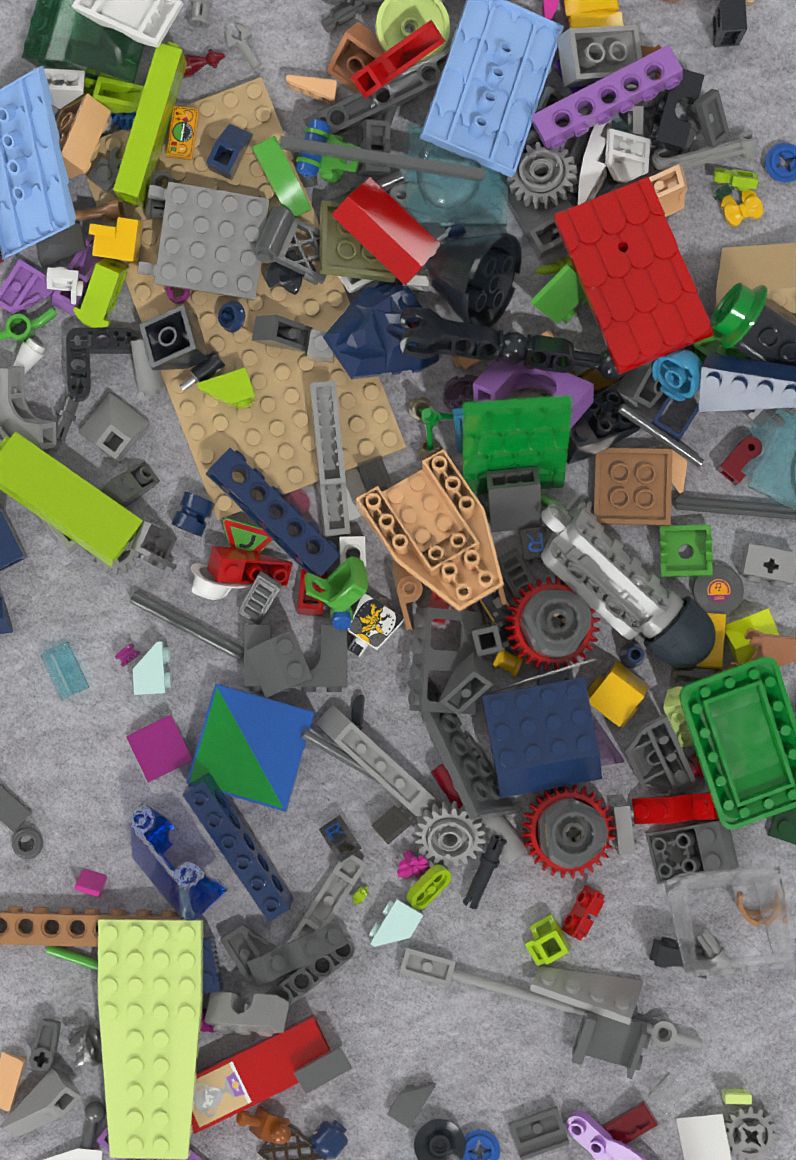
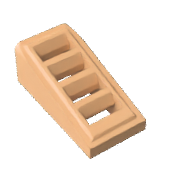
[286,74,338,106]

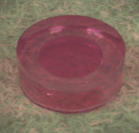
[285,491,310,517]

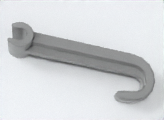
[652,131,757,171]

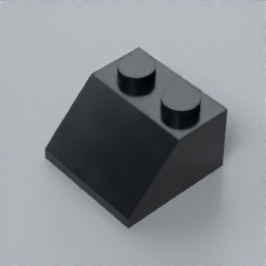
[139,304,209,370]

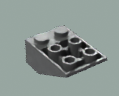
[503,174,573,260]
[646,819,739,884]

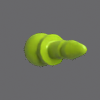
[535,256,573,275]

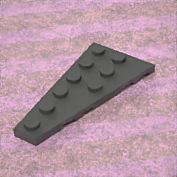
[407,677,522,820]

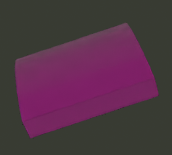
[126,714,193,783]

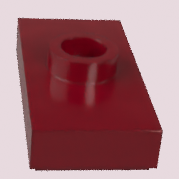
[601,1101,658,1144]

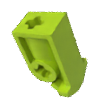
[73,258,129,328]

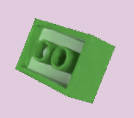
[530,264,588,324]

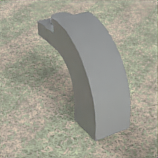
[0,366,56,450]

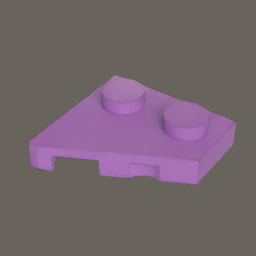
[0,259,55,315]

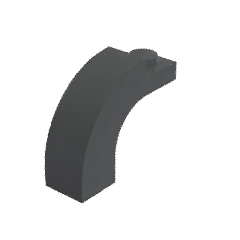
[472,618,516,656]

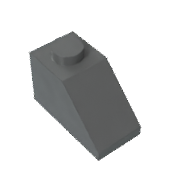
[252,315,313,353]
[439,652,493,715]

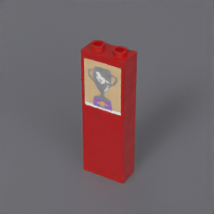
[191,1014,331,1134]

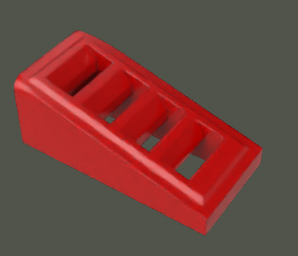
[297,568,327,616]

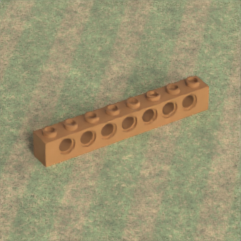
[0,906,184,947]

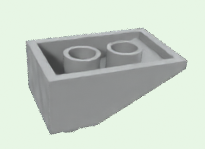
[557,25,642,87]

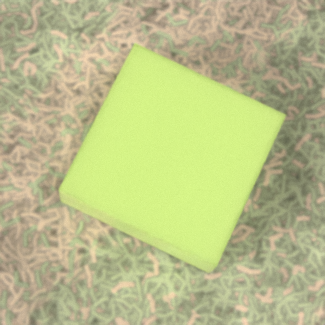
[721,1089,752,1104]

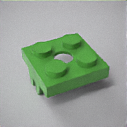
[660,525,713,578]

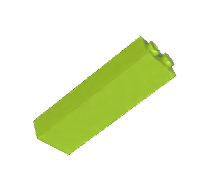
[113,42,187,208]
[0,432,143,567]

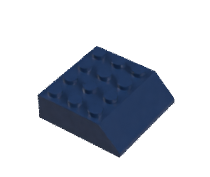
[481,677,602,798]

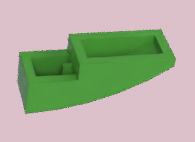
[252,136,311,218]

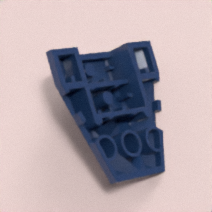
[323,281,439,380]

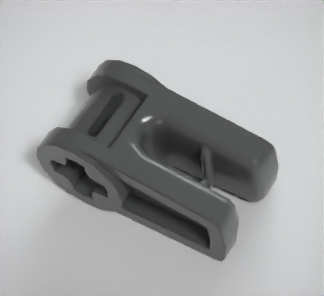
[29,1018,61,1071]

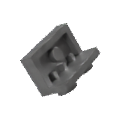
[131,521,177,571]

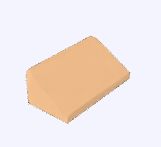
[0,1051,27,1112]

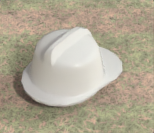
[190,563,250,600]

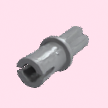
[696,930,737,979]

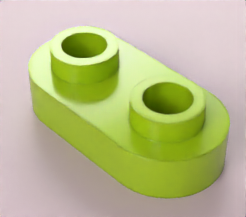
[406,864,452,910]

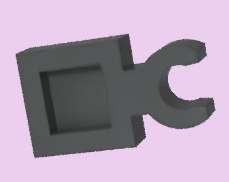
[87,146,122,194]

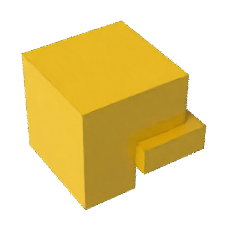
[89,217,143,262]
[587,660,649,728]

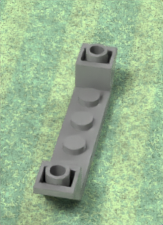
[316,705,442,817]

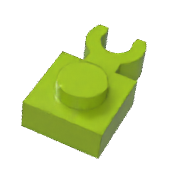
[713,167,759,191]

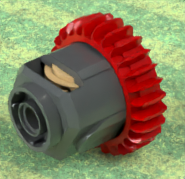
[505,576,600,671]
[521,784,616,879]

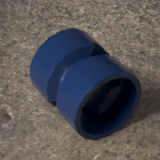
[171,491,215,537]

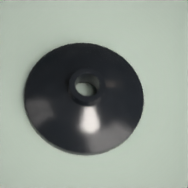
[414,1119,466,1160]

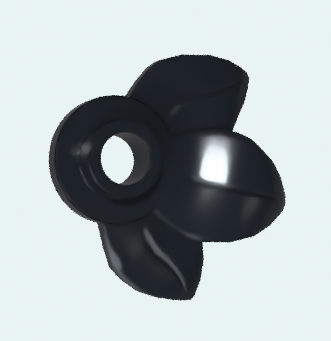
[265,250,316,295]

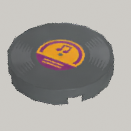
[692,565,744,615]

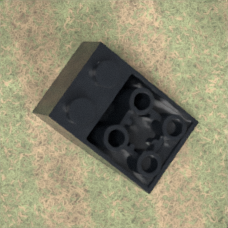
[566,388,640,464]

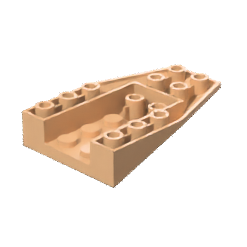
[356,449,504,611]

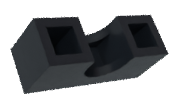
[649,68,705,153]

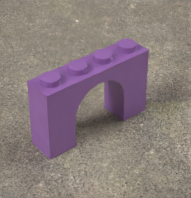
[473,358,594,429]

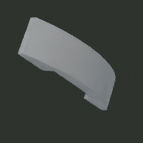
[290,851,367,940]

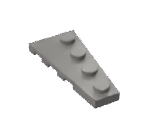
[530,966,644,1025]

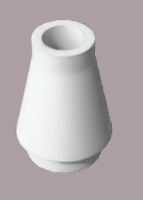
[13,337,46,374]

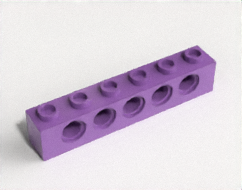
[531,45,683,150]

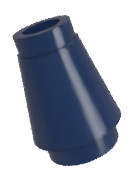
[620,643,645,668]

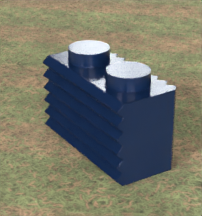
[203,936,223,994]

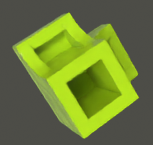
[525,913,571,966]

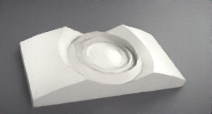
[72,0,184,48]

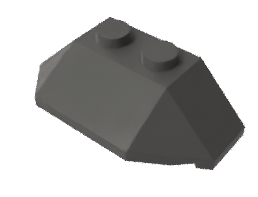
[624,714,698,795]

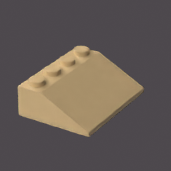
[716,243,796,316]

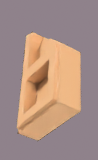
[663,446,687,494]

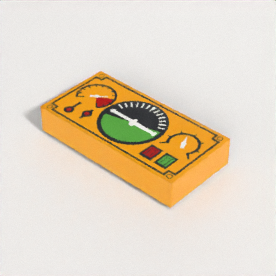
[166,106,199,161]

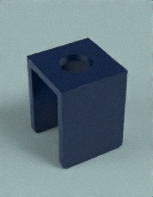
[652,396,699,442]

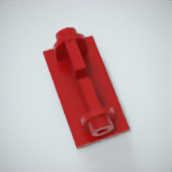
[562,884,605,941]

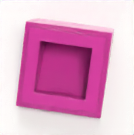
[74,869,107,897]

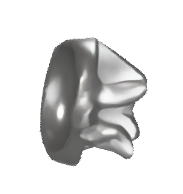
[67,1026,103,1069]

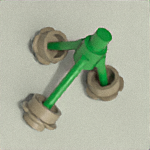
[408,397,454,460]

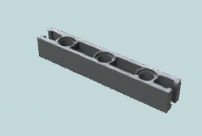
[303,48,450,135]

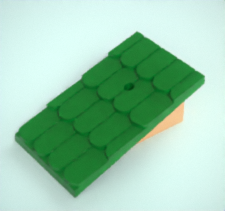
[462,395,572,494]

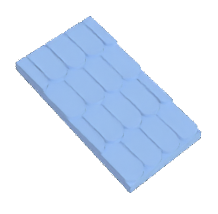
[420,0,564,178]
[0,66,76,260]

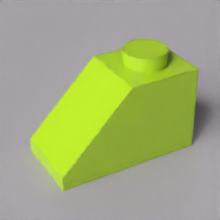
[197,367,257,410]

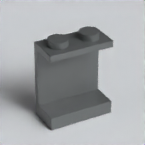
[572,1010,650,1079]

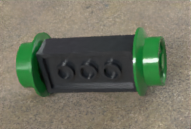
[710,283,796,367]

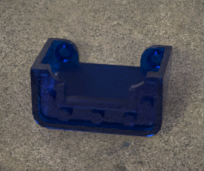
[129,802,228,920]

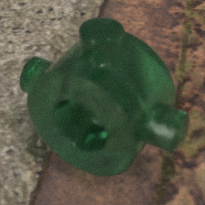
[713,185,734,201]

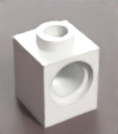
[340,536,366,568]

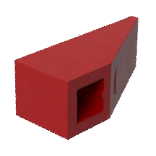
[207,546,293,586]

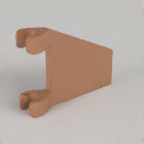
[728,629,796,669]

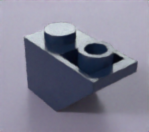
[206,124,253,180]

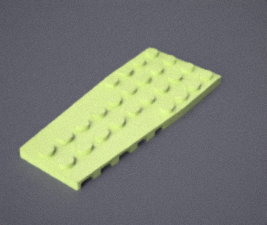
[98,919,203,1159]

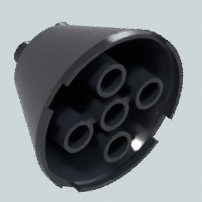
[426,233,522,327]

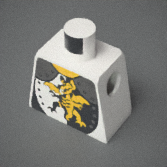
[347,594,404,657]

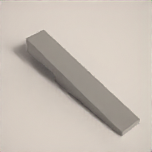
[310,381,351,537]

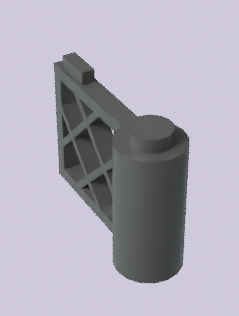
[254,206,327,285]

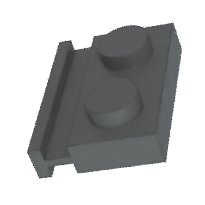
[508,1106,570,1160]

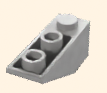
[0,1068,81,1137]

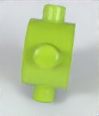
[352,885,369,905]

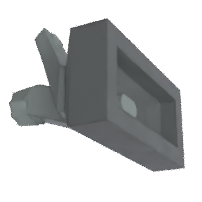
[685,89,730,147]

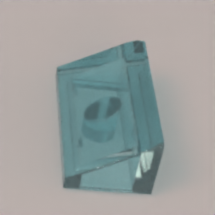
[41,642,89,700]

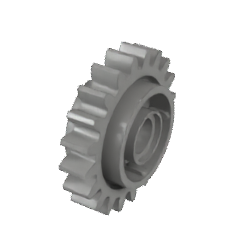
[507,142,577,209]
[415,801,486,866]

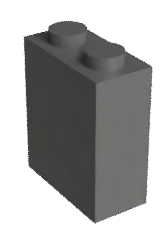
[486,466,542,533]

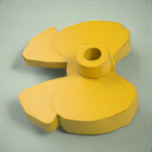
[721,190,763,228]

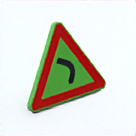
[223,518,273,553]

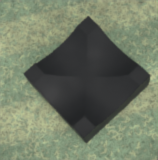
[649,936,711,979]

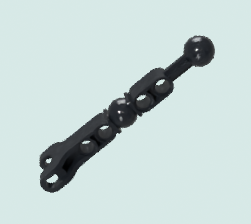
[400,307,627,380]

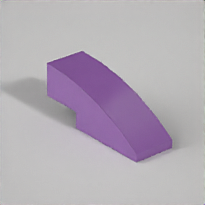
[52,234,106,316]

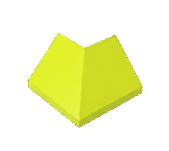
[725,608,779,664]

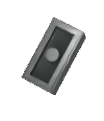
[294,1045,352,1094]

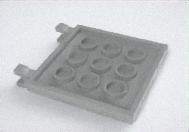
[137,181,269,300]

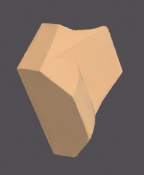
[649,164,688,217]

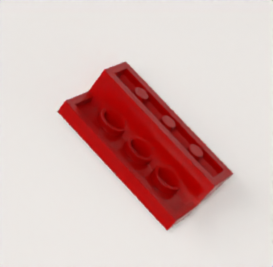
[332,177,441,285]

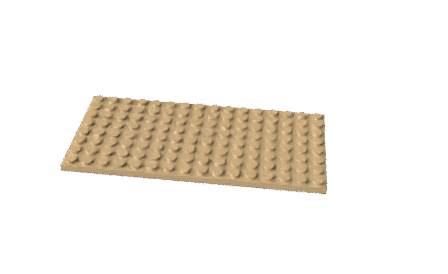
[85,77,407,521]

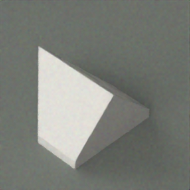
[34,68,85,109]

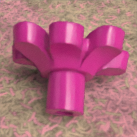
[397,851,430,879]

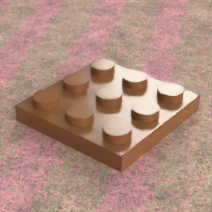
[594,448,673,526]

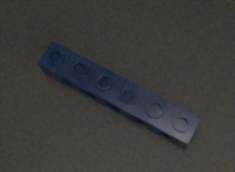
[206,448,341,577]
[182,772,293,922]

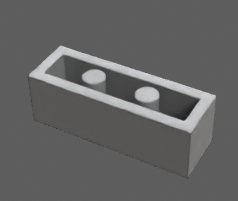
[612,805,638,855]

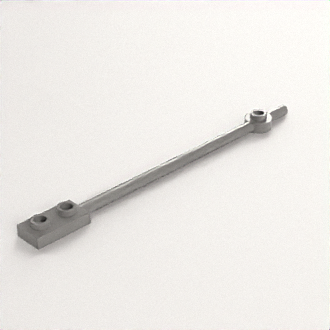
[399,947,702,1049]

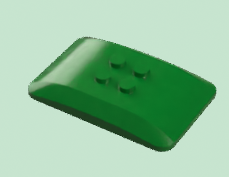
[679,656,796,830]

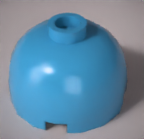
[652,348,703,401]

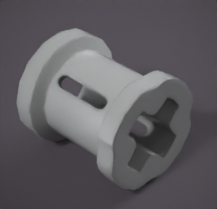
[188,0,213,28]

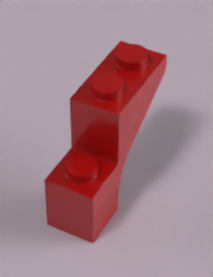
[351,20,446,98]
[632,792,719,824]

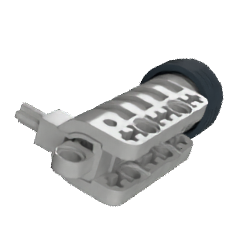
[541,500,716,668]

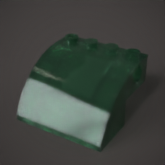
[21,0,145,84]

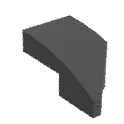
[387,1081,436,1128]

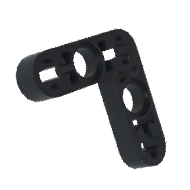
[66,328,140,402]

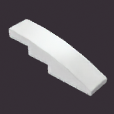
[578,120,612,205]

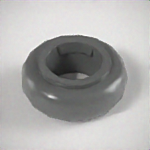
[12,827,43,859]

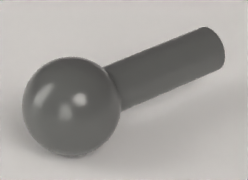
[80,1101,105,1150]

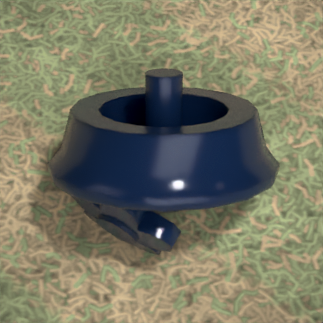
[218,301,246,332]

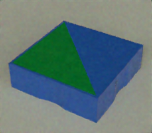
[186,684,315,812]

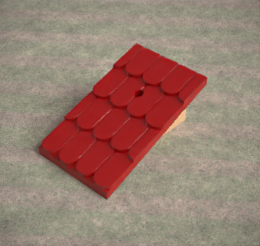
[554,176,713,374]

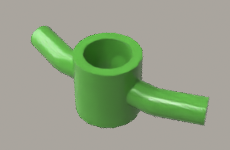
[0,307,58,343]

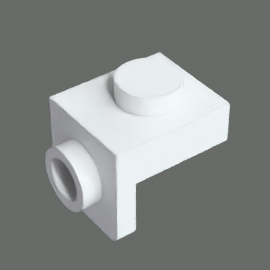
[47,267,83,305]

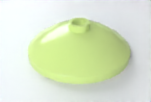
[375,0,450,65]

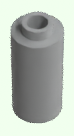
[130,339,163,396]
[482,816,528,864]

